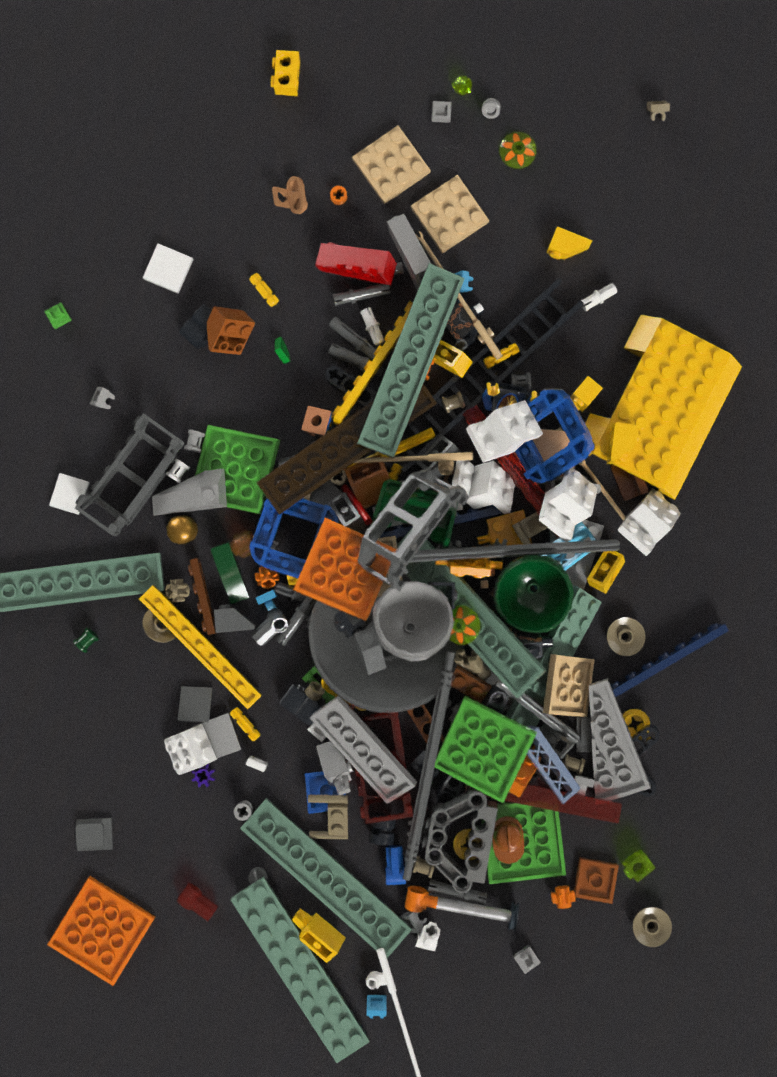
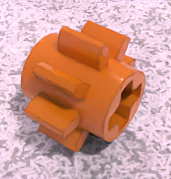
[255,567,279,589]
[551,885,576,909]

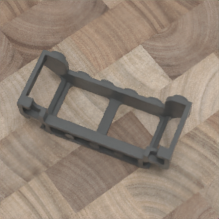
[75,413,184,536]
[358,469,469,592]

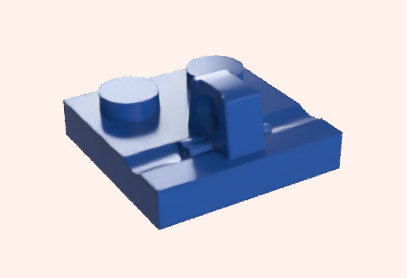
[305,771,346,814]

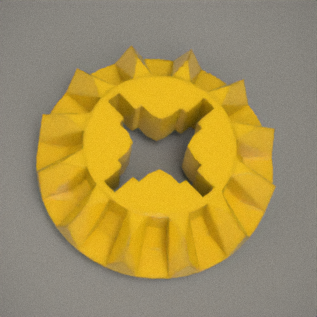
[622,709,650,738]
[453,829,481,861]

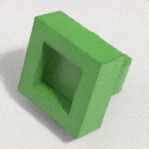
[44,302,72,329]

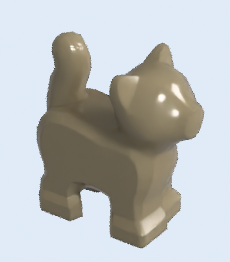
[454,649,491,681]

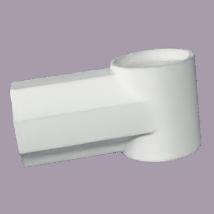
[415,922,440,951]

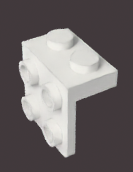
[164,724,217,775]

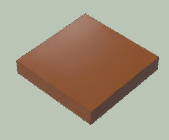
[574,857,619,904]

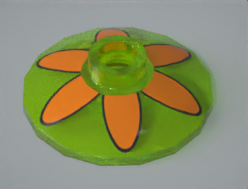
[500,132,536,169]
[449,605,480,645]

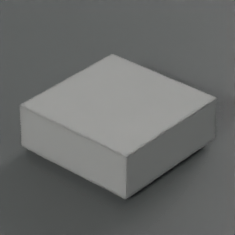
[432,101,451,123]

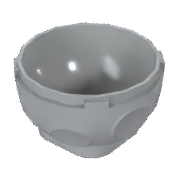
[373,581,454,661]

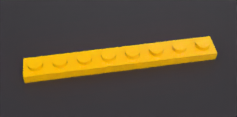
[332,301,413,426]
[139,585,262,709]

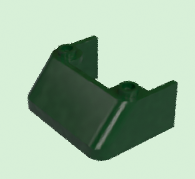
[371,479,458,549]

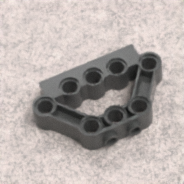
[422,787,498,893]

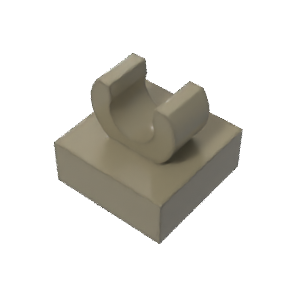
[647,101,670,121]

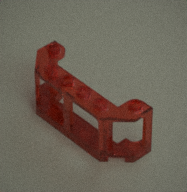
[349,703,413,824]

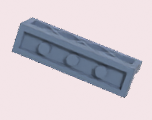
[527,725,581,804]

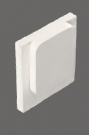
[49,473,90,515]

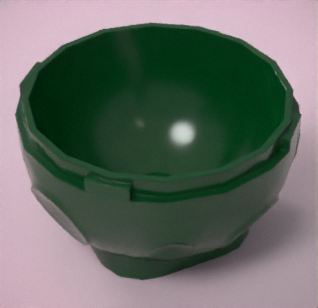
[494,555,574,633]

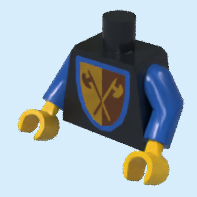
[482,380,538,414]

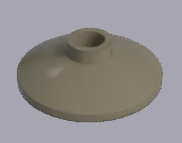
[142,610,176,643]
[607,617,645,656]
[632,907,672,947]

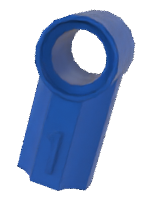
[386,845,406,885]

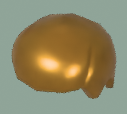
[166,515,198,544]

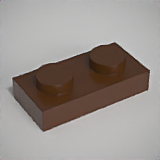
[451,665,491,703]

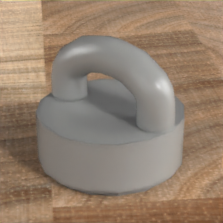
[482,98,501,119]

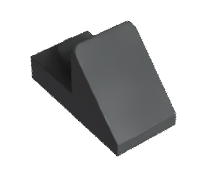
[539,723,574,759]

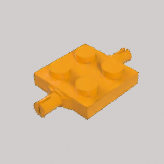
[477,510,532,545]
[435,558,503,578]

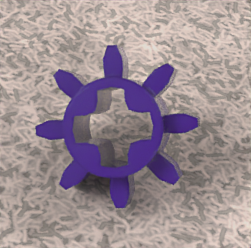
[192,764,216,787]

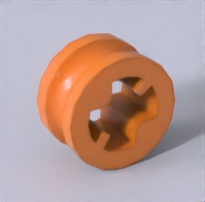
[330,186,347,205]

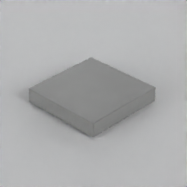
[192,713,242,758]

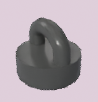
[248,867,268,884]

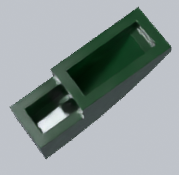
[211,543,250,604]

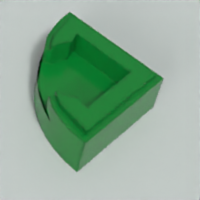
[274,337,290,364]

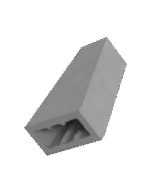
[387,214,431,291]

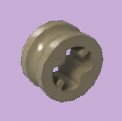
[305,681,325,701]

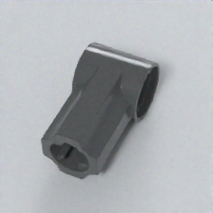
[251,608,288,646]

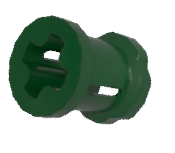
[73,627,99,653]

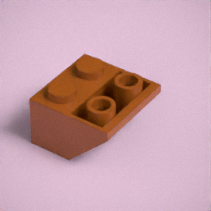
[207,306,255,355]
[345,454,391,509]

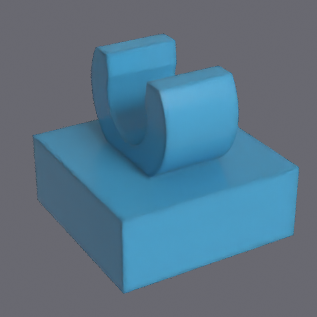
[454,270,473,293]
[256,590,277,611]
[367,995,386,1018]

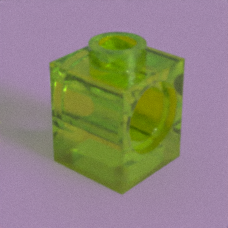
[622,849,656,883]

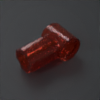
[177,883,218,922]

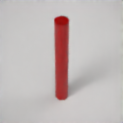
[341,484,372,525]

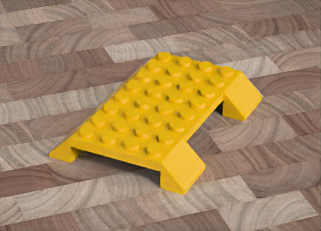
[585,315,742,500]

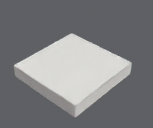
[143,244,193,294]

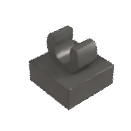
[400,912,427,934]

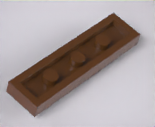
[188,558,216,635]

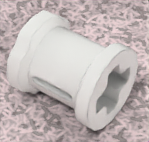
[165,458,190,483]

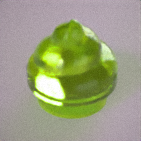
[452,75,472,95]

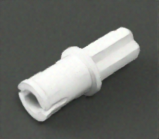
[581,283,617,311]
[360,307,384,346]

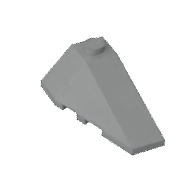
[152,469,227,516]

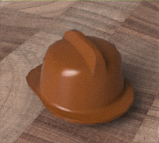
[492,816,524,864]

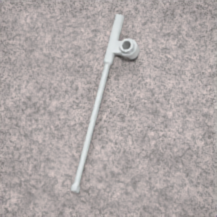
[366,948,421,1077]

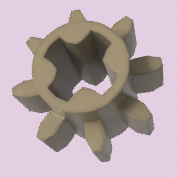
[165,579,190,603]

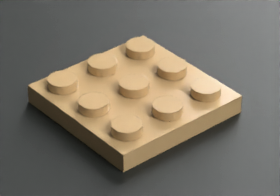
[352,126,431,204]
[411,175,489,254]
[543,654,594,717]

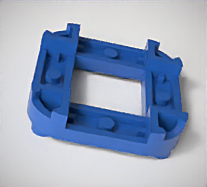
[515,389,594,483]
[250,499,339,579]

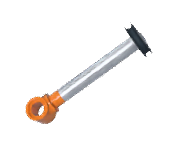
[405,885,519,932]

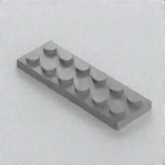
[310,696,417,804]

